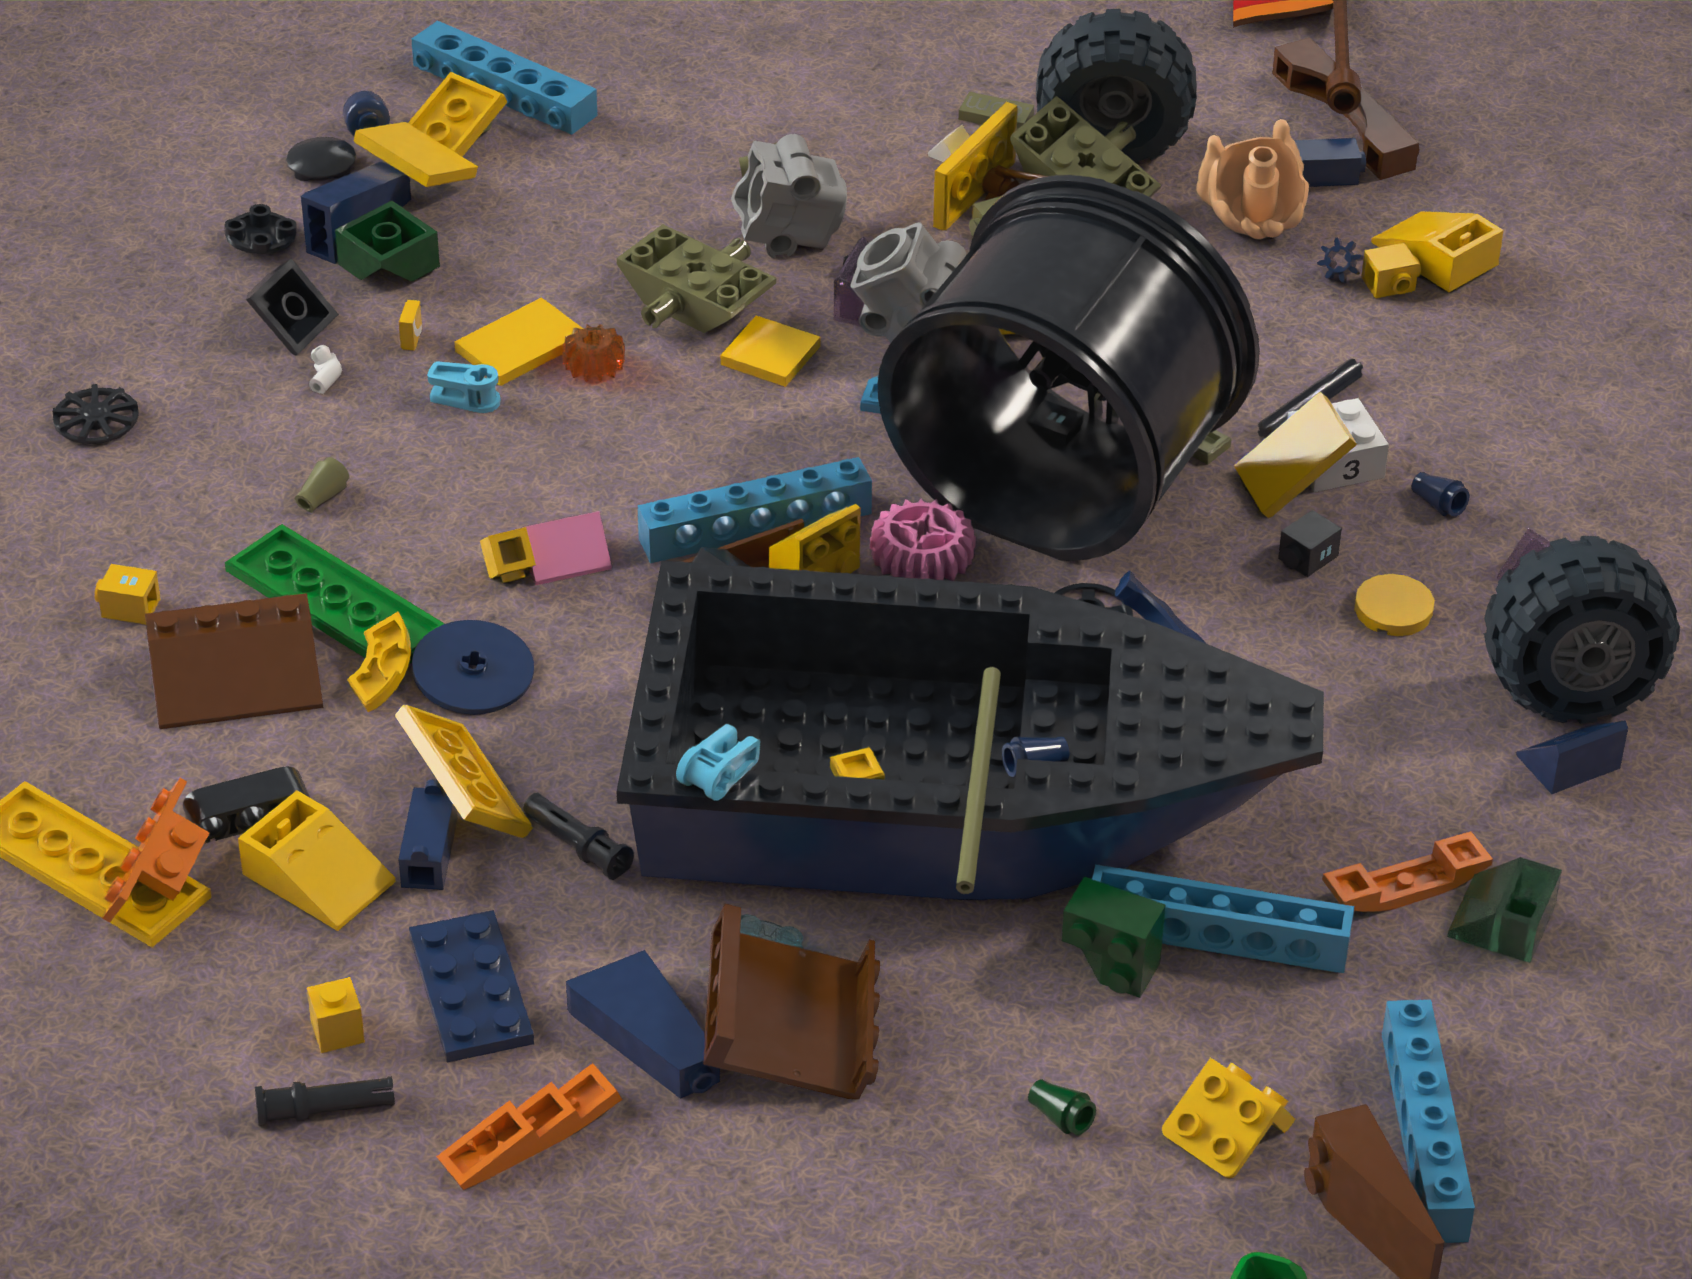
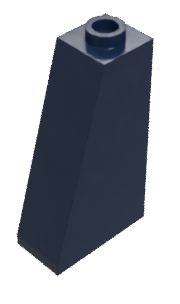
[301,162,411,264]
[566,950,720,1099]

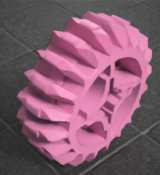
[870,498,976,581]

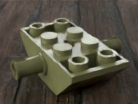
[1010,96,1161,198]
[617,224,776,333]

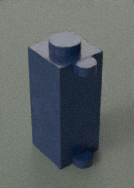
[1294,138,1366,187]
[398,779,458,890]

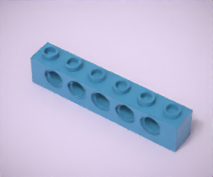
[411,20,598,135]
[638,457,872,563]
[1092,865,1355,973]
[1382,1000,1475,1243]

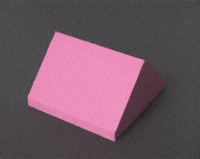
[522,511,612,585]

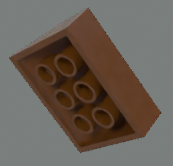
[145,593,324,729]

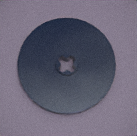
[412,620,534,715]

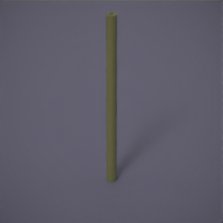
[956,667,1001,894]

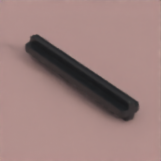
[1257,359,1363,438]

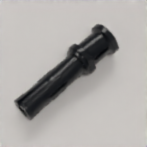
[523,792,634,880]
[255,1076,395,1126]

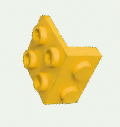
[1162,1057,1296,1178]

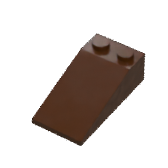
[1304,1104,1445,1279]

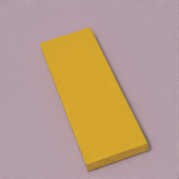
[0,781,212,948]

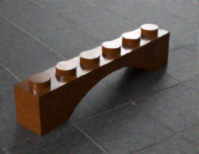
[1272,37,1420,180]

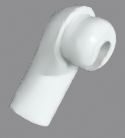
[309,345,342,394]

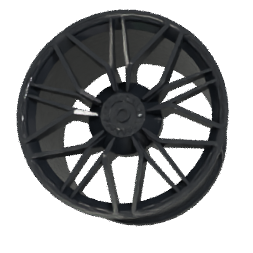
[877,175,1260,561]

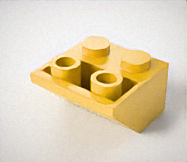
[769,504,861,574]

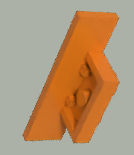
[102,778,209,923]

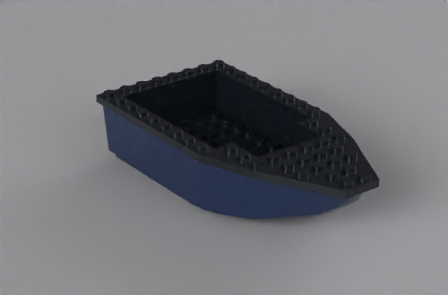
[616,561,1324,900]

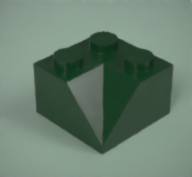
[335,201,440,281]
[1061,877,1166,998]

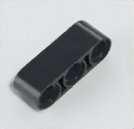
[182,766,310,844]

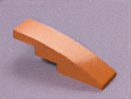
[436,1063,622,1190]

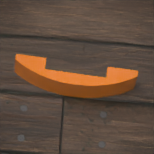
[1322,831,1493,912]

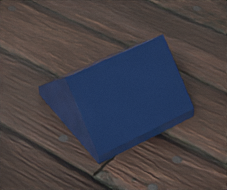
[1516,720,1628,794]

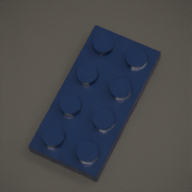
[409,910,534,1063]

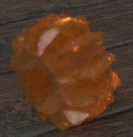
[563,324,625,382]

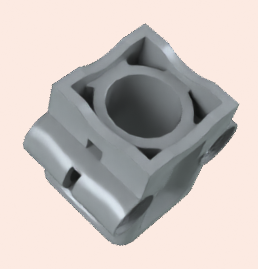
[731,134,847,258]
[851,222,966,343]

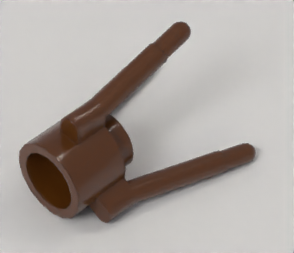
[982,165,1048,200]

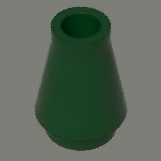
[1028,1079,1096,1135]

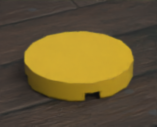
[1354,574,1435,636]

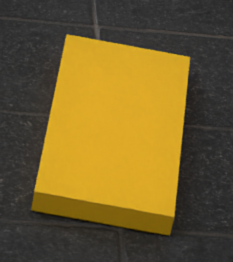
[933,102,1018,231]
[395,705,533,838]

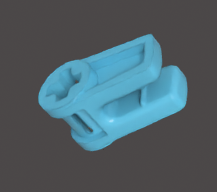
[427,361,501,413]
[676,724,760,800]

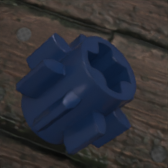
[1317,237,1364,283]

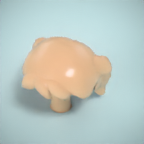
[1196,119,1309,239]

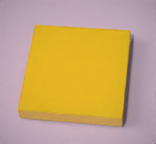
[720,315,821,387]

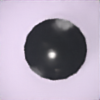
[286,137,356,181]
[224,204,297,254]

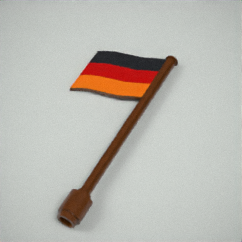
[1233,0,1361,114]

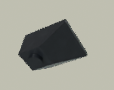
[246,258,339,355]

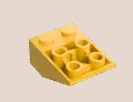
[1371,211,1504,292]
[238,790,396,931]

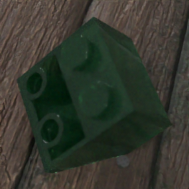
[1447,857,1562,963]

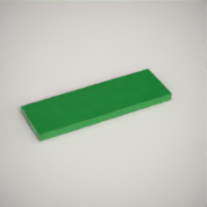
[225,524,445,664]

